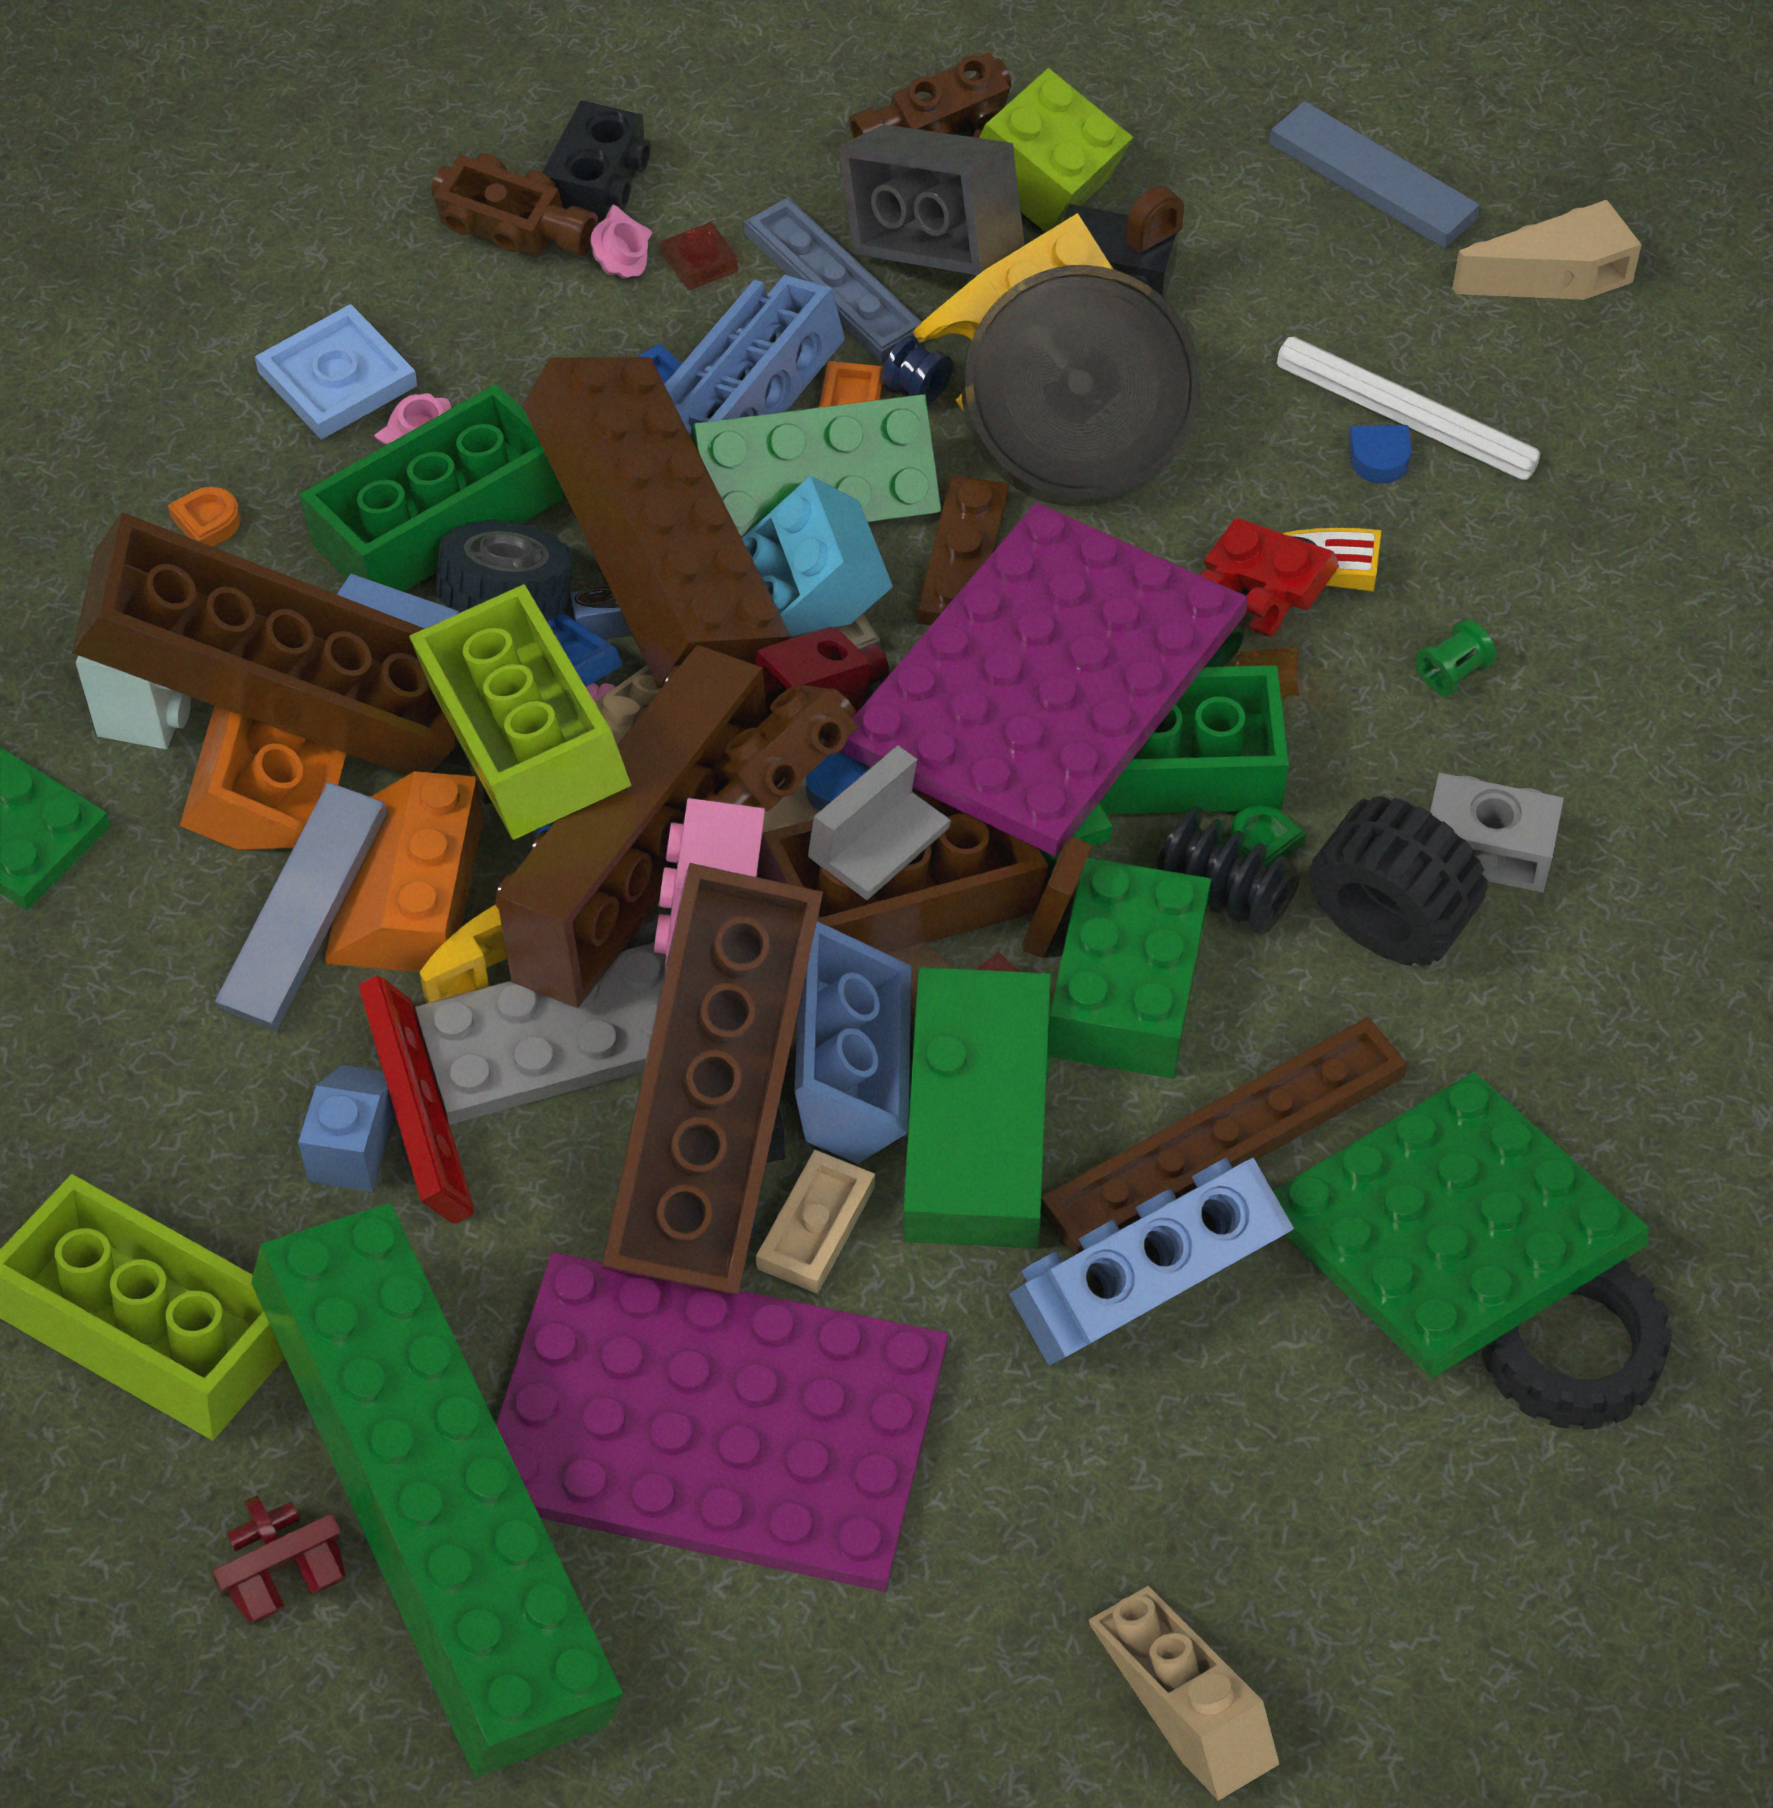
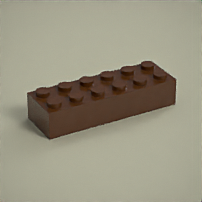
[522,357,791,689]
[72,512,456,776]
[496,645,767,1008]
[601,863,823,1296]

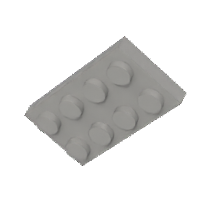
[415,942,666,1125]

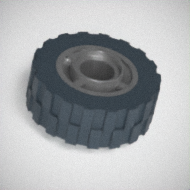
[436,520,573,621]

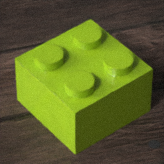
[979,68,1133,232]

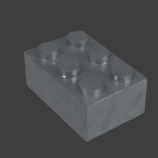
[839,125,1025,275]

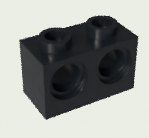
[542,100,651,224]

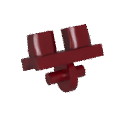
[212,1495,346,1625]

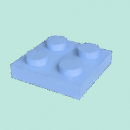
[255,304,417,440]

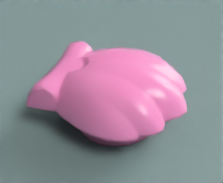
[590,205,653,279]
[374,393,451,445]

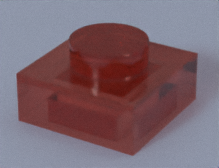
[662,222,738,291]

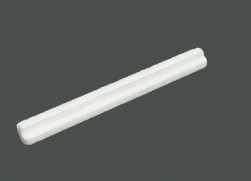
[1277,336,1540,480]

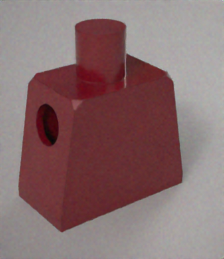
[755,627,889,745]

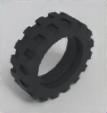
[1483,1259,1672,1430]

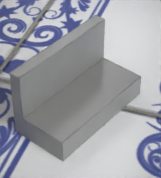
[808,745,951,900]

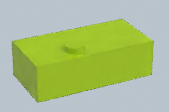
[409,584,631,840]
[0,1174,285,1441]

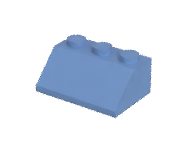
[794,921,911,1164]

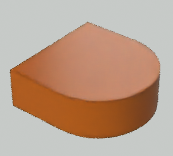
[168,487,241,547]

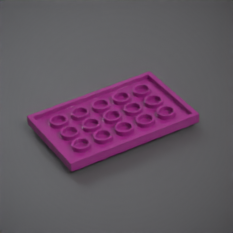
[839,502,1248,857]
[496,1252,948,1592]

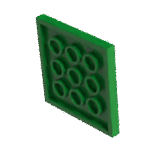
[1273,1072,1649,1379]

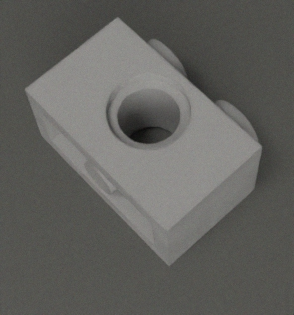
[1430,772,1564,893]

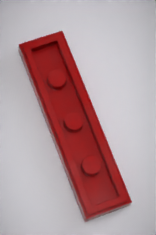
[358,975,475,1224]

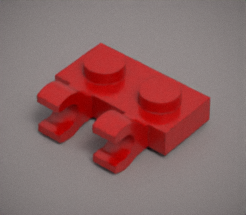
[1200,517,1339,637]

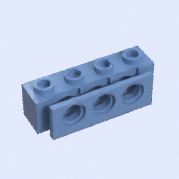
[664,275,845,438]
[1009,1157,1294,1366]

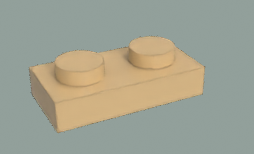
[756,1149,875,1294]

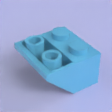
[742,475,893,636]

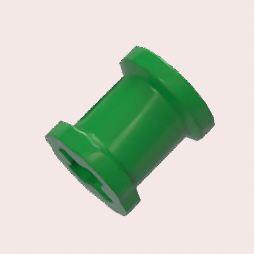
[1415,619,1497,697]

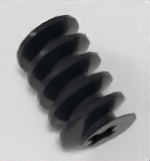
[1157,806,1300,935]

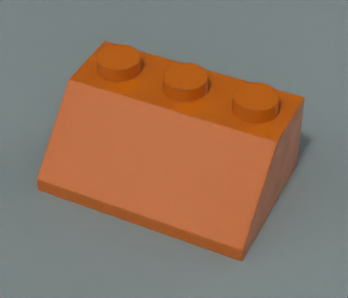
[179,705,346,850]
[325,771,483,972]

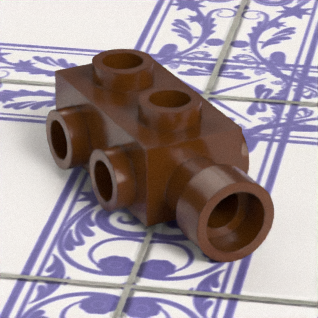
[849,52,1012,139]
[432,153,598,258]
[701,685,858,812]

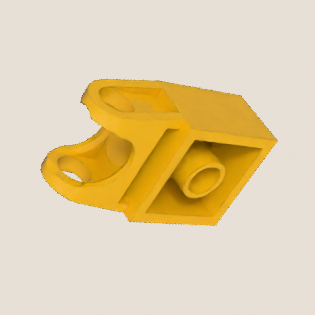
[912,213,1139,411]

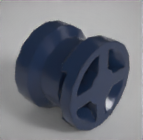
[882,335,953,407]

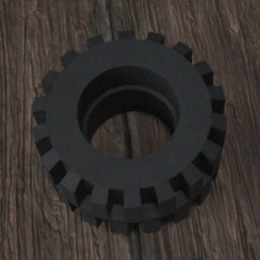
[1308,796,1488,966]

